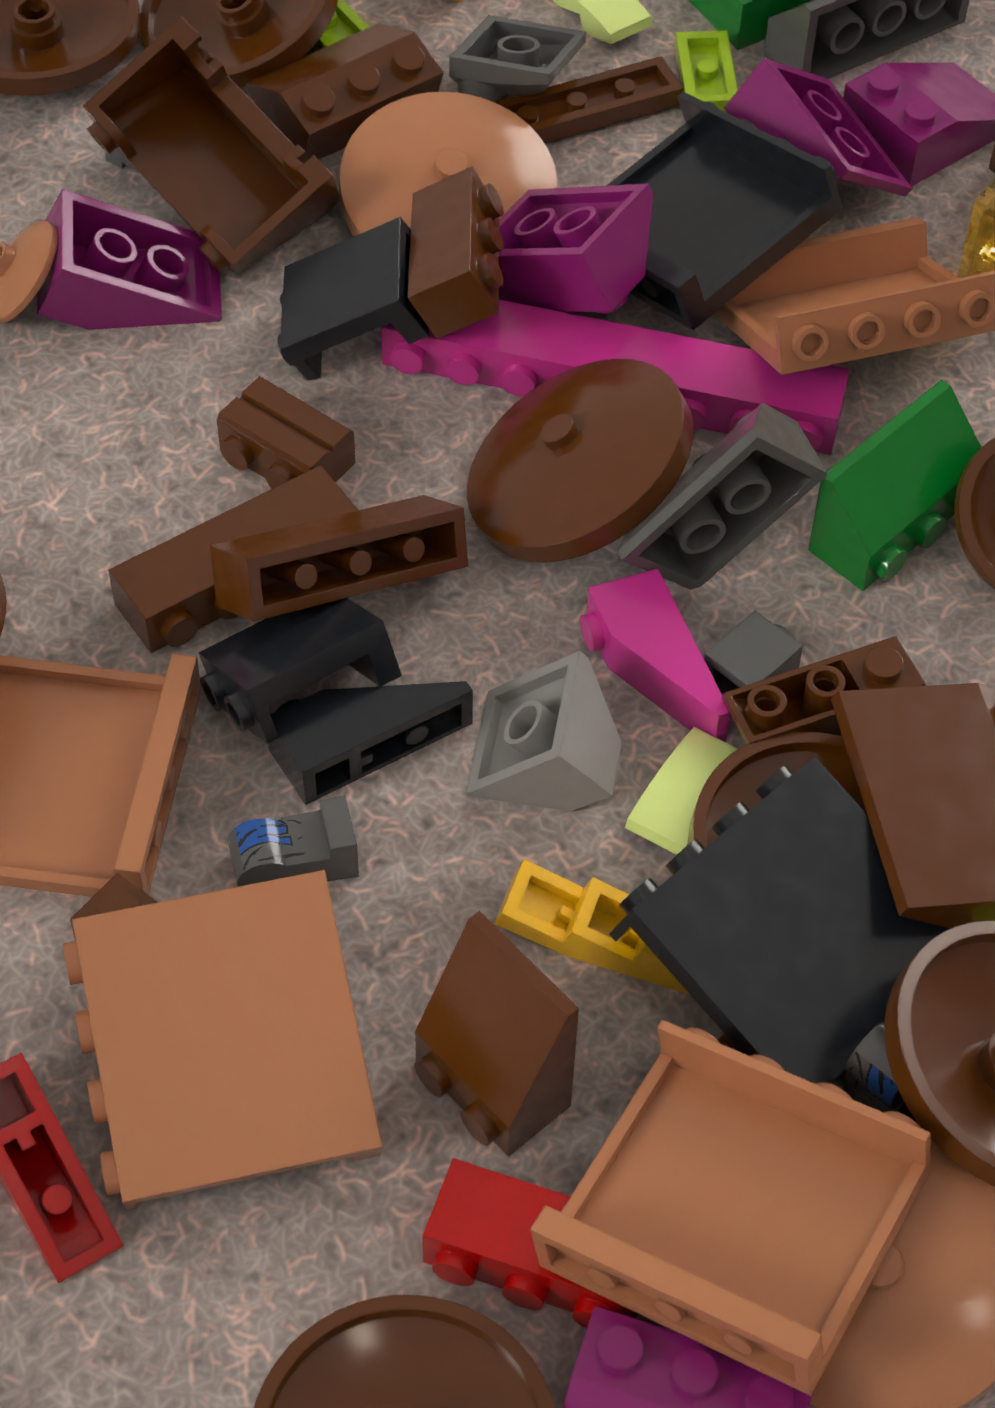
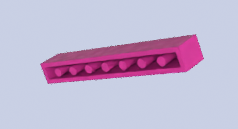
[381,300,850,455]

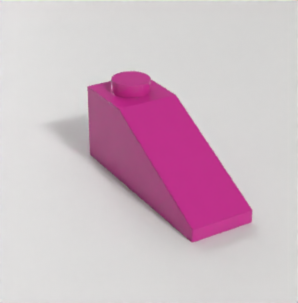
[580,568,730,742]

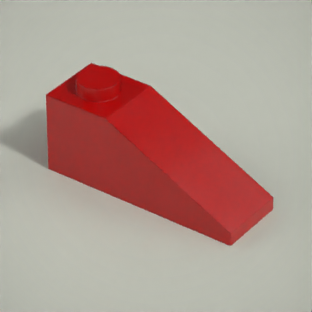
[0,1052,124,1283]

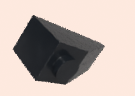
[268,681,473,805]

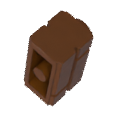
[216,376,356,489]

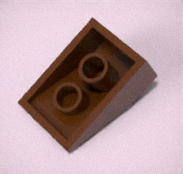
[414,911,579,1157]

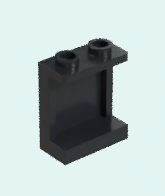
[277,217,429,380]
[198,598,402,744]

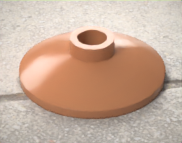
[0,220,58,324]

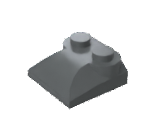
[449,15,586,102]

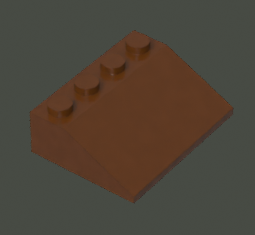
[831,683,995,929]

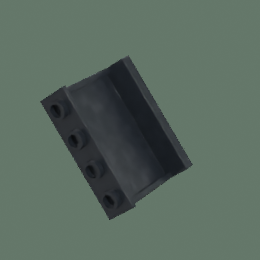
[607,91,843,330]
[609,756,950,1084]

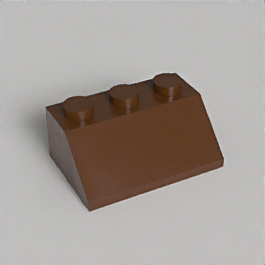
[245,23,444,160]

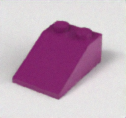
[724,58,913,197]
[843,62,995,187]
[37,189,222,330]

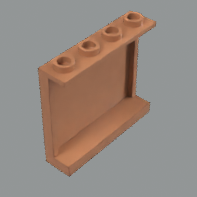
[715,217,995,375]
[0,653,202,897]
[63,870,383,1210]
[530,1020,931,1396]

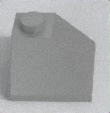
[466,651,622,812]

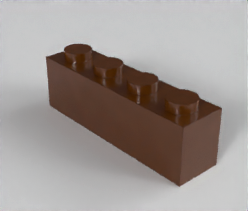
[108,465,358,653]
[210,495,468,622]

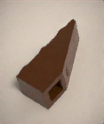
[722,636,926,744]

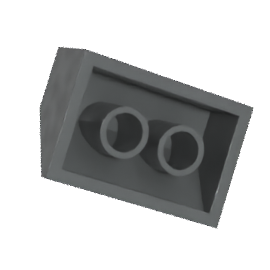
[617,403,828,590]

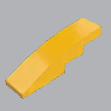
[494,859,689,994]

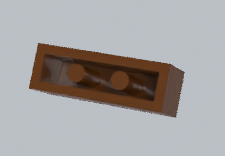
[408,166,504,339]

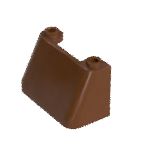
[83,16,339,274]

